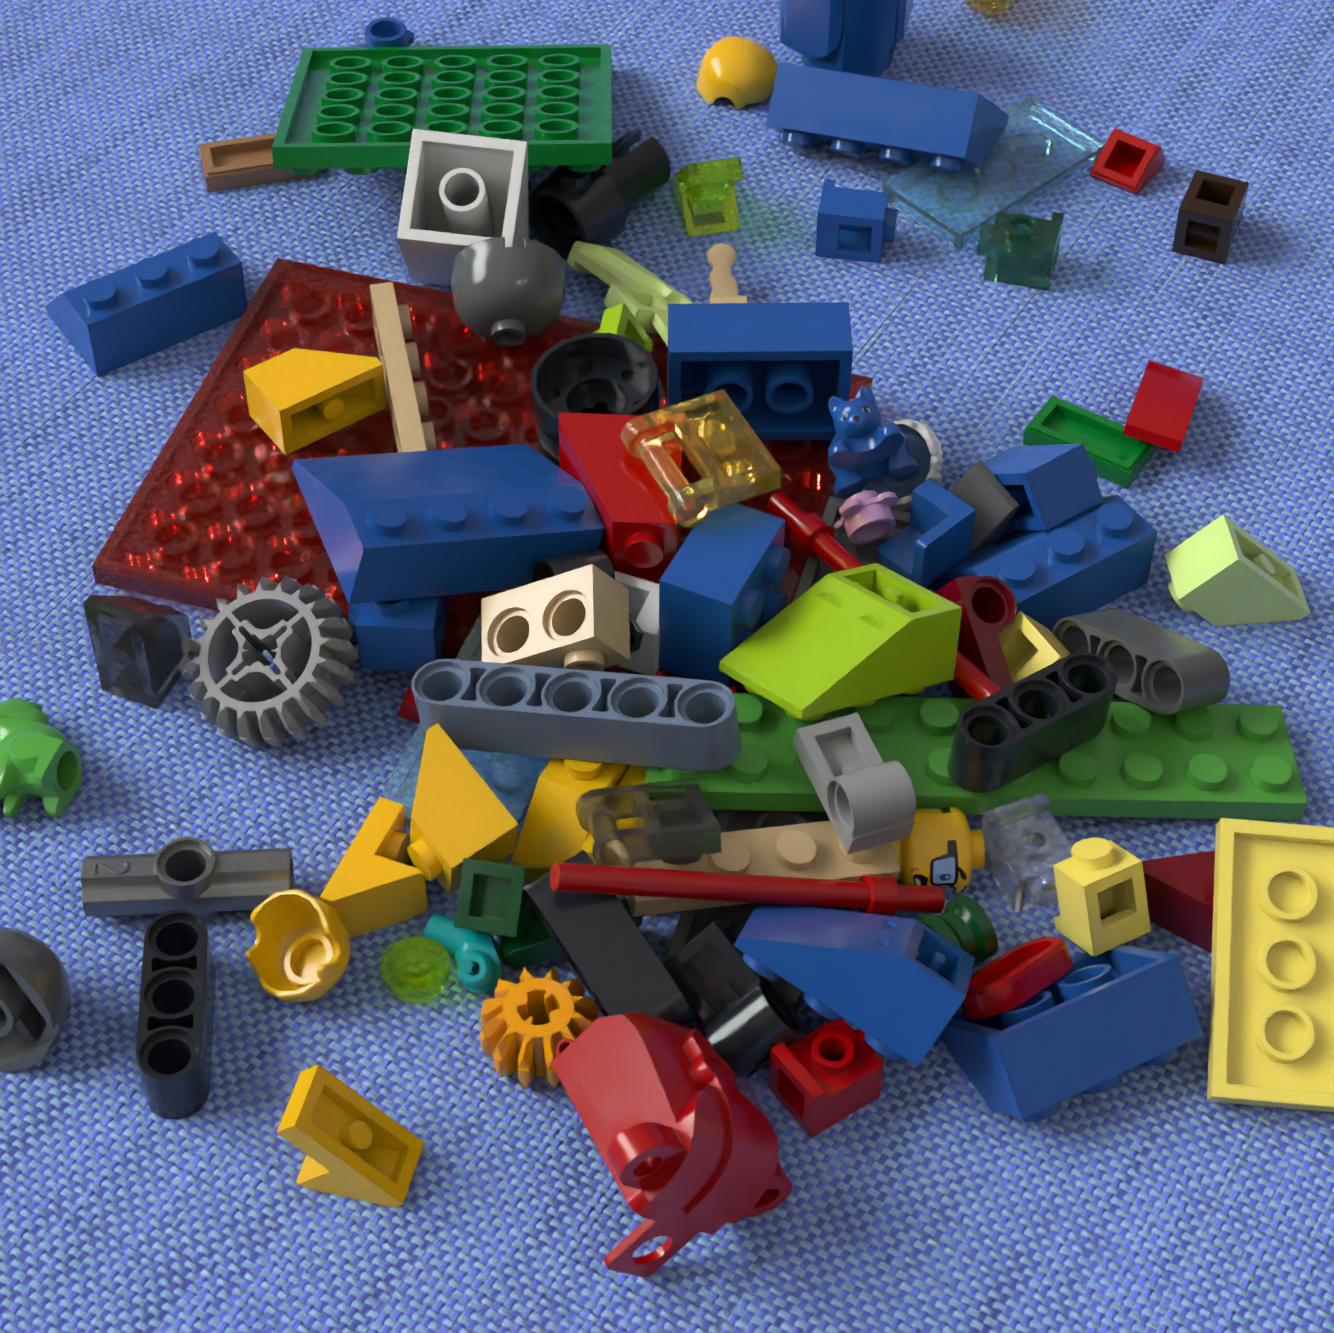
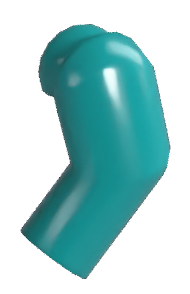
[423,913,504,994]

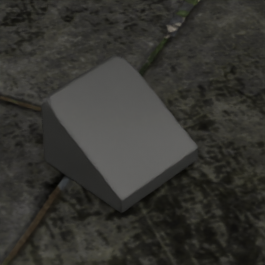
[949,461,1020,556]

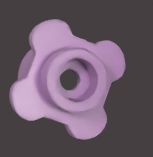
[833,490,898,544]

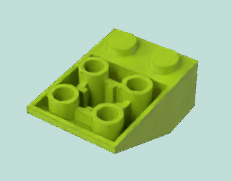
[719,563,962,721]

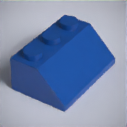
[46,232,249,377]
[931,495,1157,635]
[939,945,1204,1122]

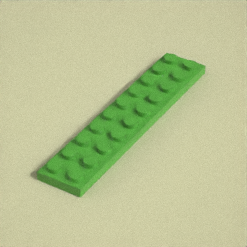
[643,693,1308,821]

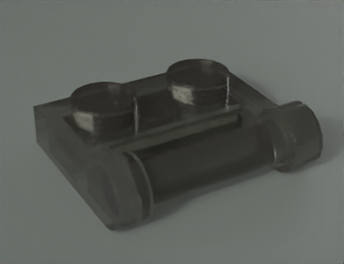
[575,778,722,867]

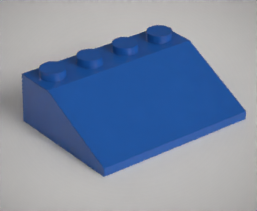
[292,444,605,604]

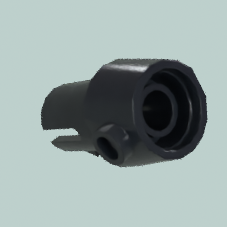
[528,130,671,261]

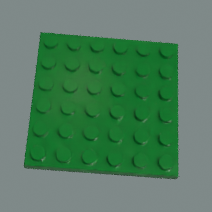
[272,44,612,176]

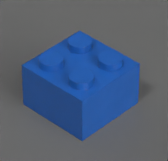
[659,496,791,689]

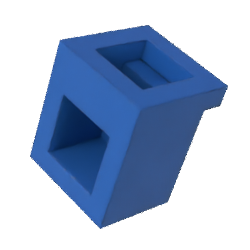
[815,179,898,263]

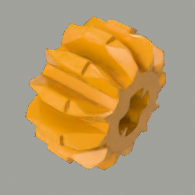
[480,966,599,1090]

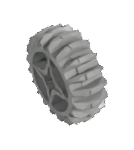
[183,576,360,749]

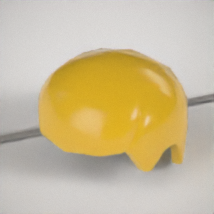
[696,36,778,109]
[246,889,351,1004]

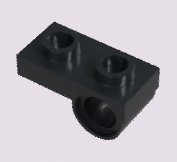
[662,918,808,1078]

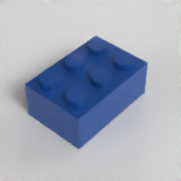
[668,302,853,441]

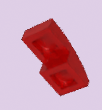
[1122,360,1204,453]

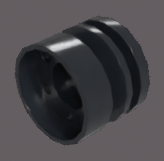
[530,333,662,468]

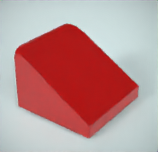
[1089,128,1166,196]

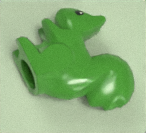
[0,698,83,818]

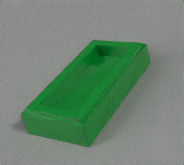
[1023,396,1155,489]

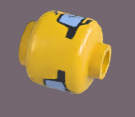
[891,807,985,894]

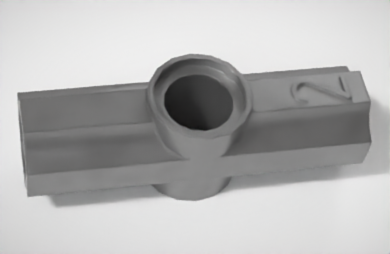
[81,837,295,923]

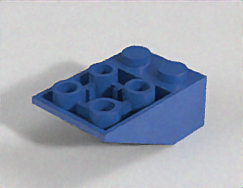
[733,903,975,1067]

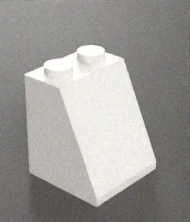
[397,129,529,286]

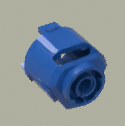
[779,0,913,77]

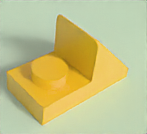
[319,797,428,938]
[276,1064,424,1208]

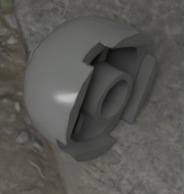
[451,237,566,347]
[0,927,71,1073]

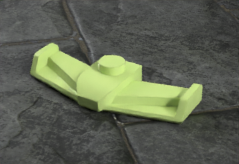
[567,241,694,347]

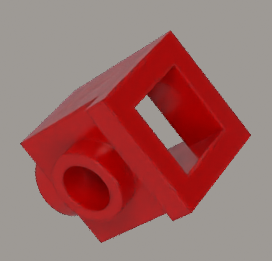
[769,1018,885,1138]

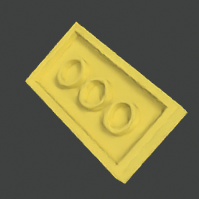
[1207,818,1334,1113]

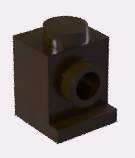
[1172,170,1249,265]

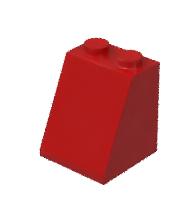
[558,412,684,584]

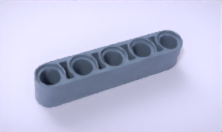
[411,659,741,771]

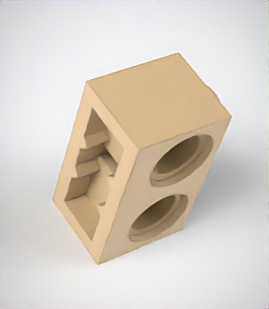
[481,564,630,672]

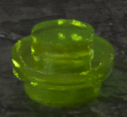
[380,937,451,1004]

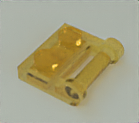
[620,389,781,527]

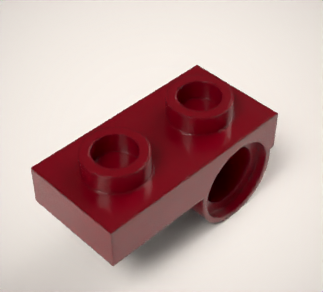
[935,574,1017,698]

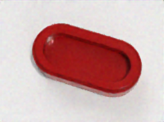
[961,936,1074,1019]

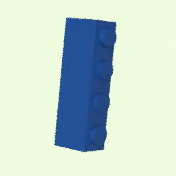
[766,62,1009,174]

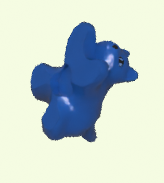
[828,386,920,499]

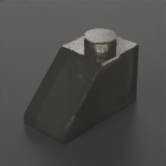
[83,595,195,709]

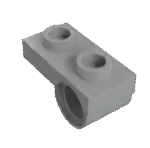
[792,712,916,855]

